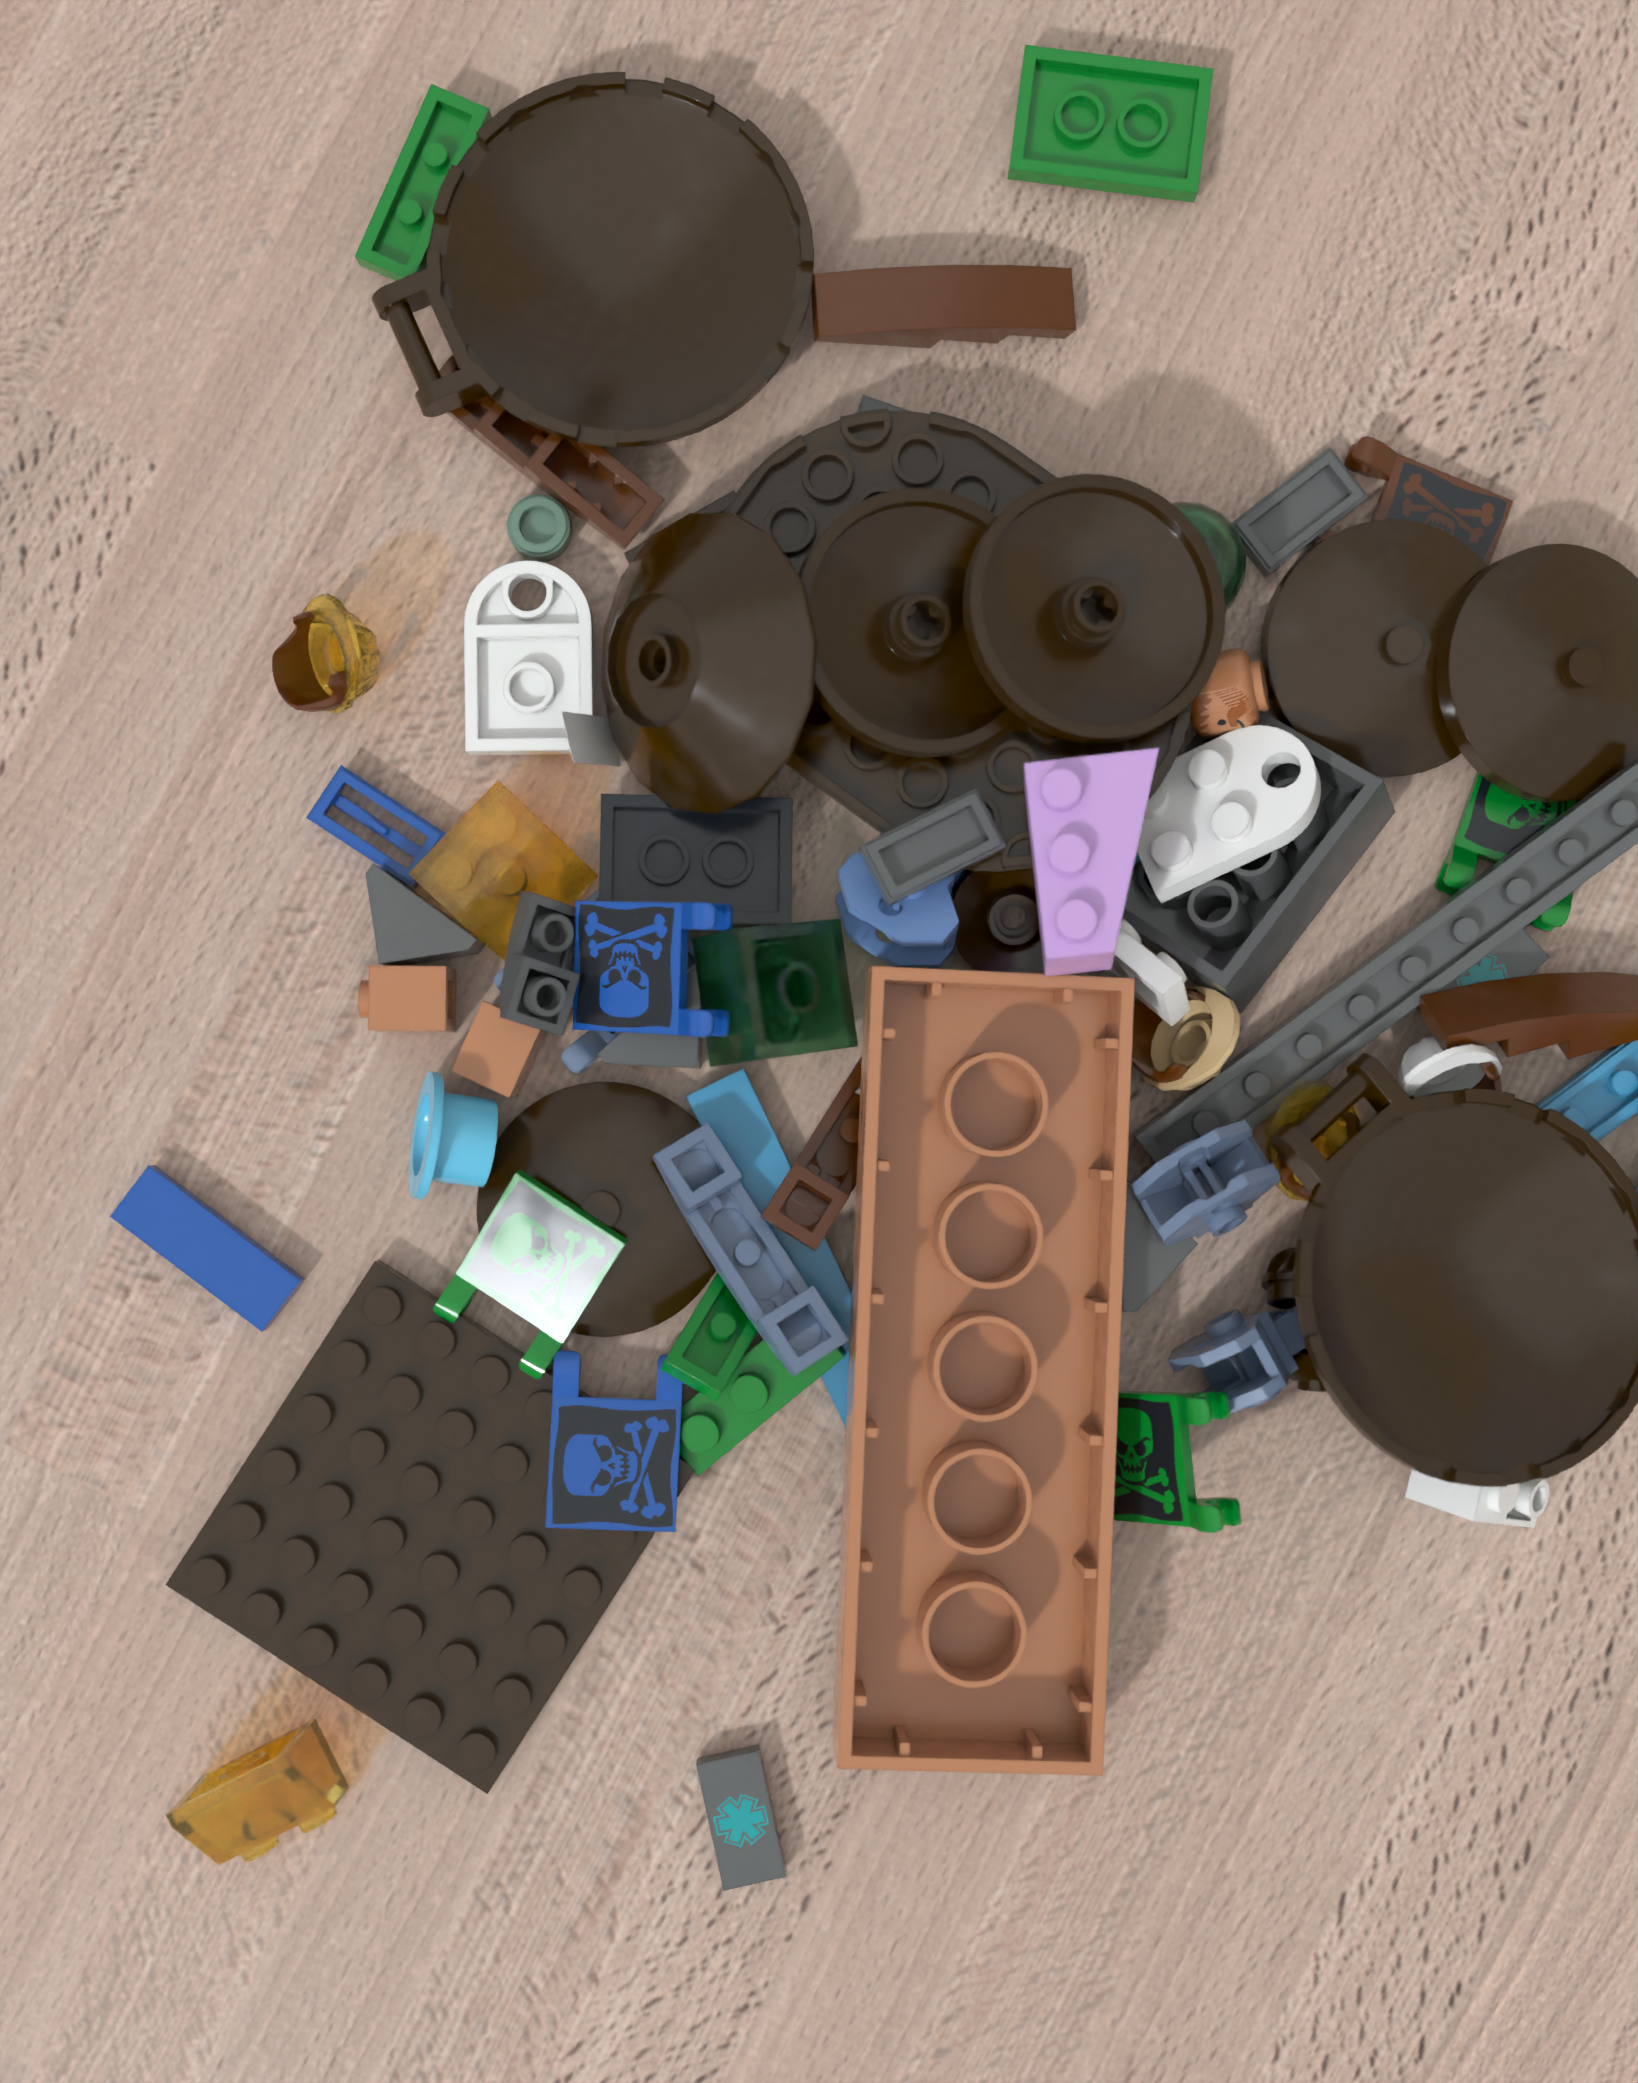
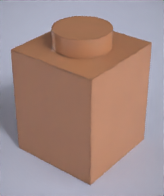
[358,966,457,1033]
[451,1001,548,1098]

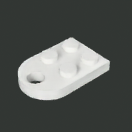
[464,561,595,755]
[1137,725,1321,903]

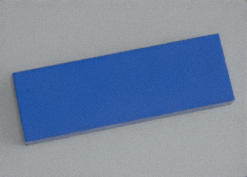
[110,1165,305,1332]

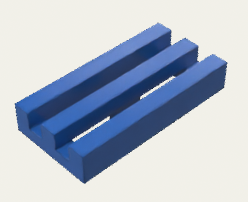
[306,765,450,889]

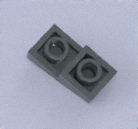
[500,891,581,1036]

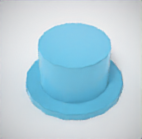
[408,1071,498,1199]

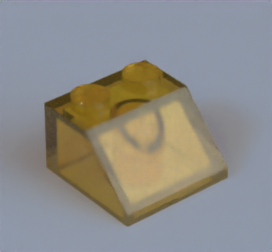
[408,780,599,961]
[166,1718,349,1865]

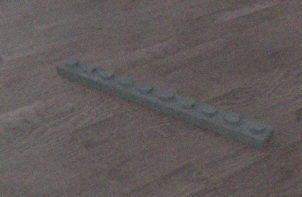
[1133,757,1638,1164]

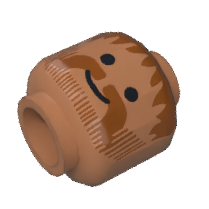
[1190,648,1270,738]

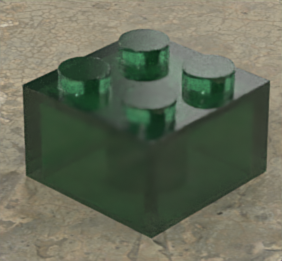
[692,919,858,1067]

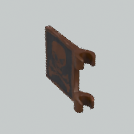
[1312,436,1513,566]

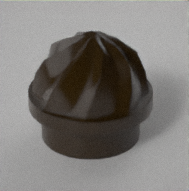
[1261,1247,1296,1310]

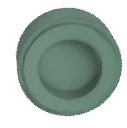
[507,494,572,562]

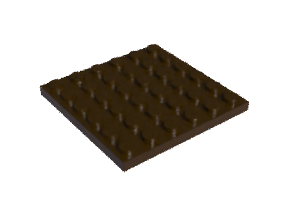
[166,1260,694,1794]

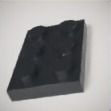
[599,794,793,928]

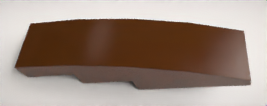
[811,265,1076,348]
[439,354,665,550]
[1420,972,1638,1059]

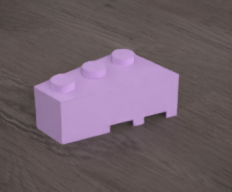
[1024,748,1159,976]

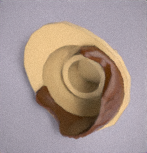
[1131,986,1240,1091]

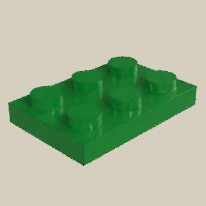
[1007,45,1213,203]

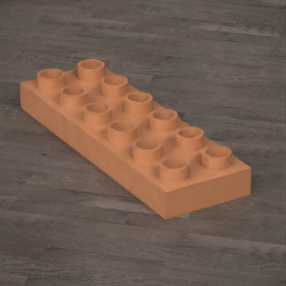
[832,966,1135,1776]

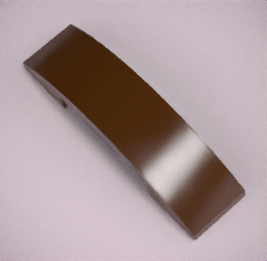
[761,1056,862,1252]

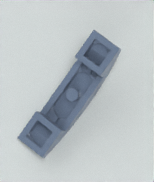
[653,1123,849,1377]

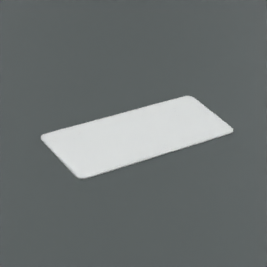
[562,711,621,767]

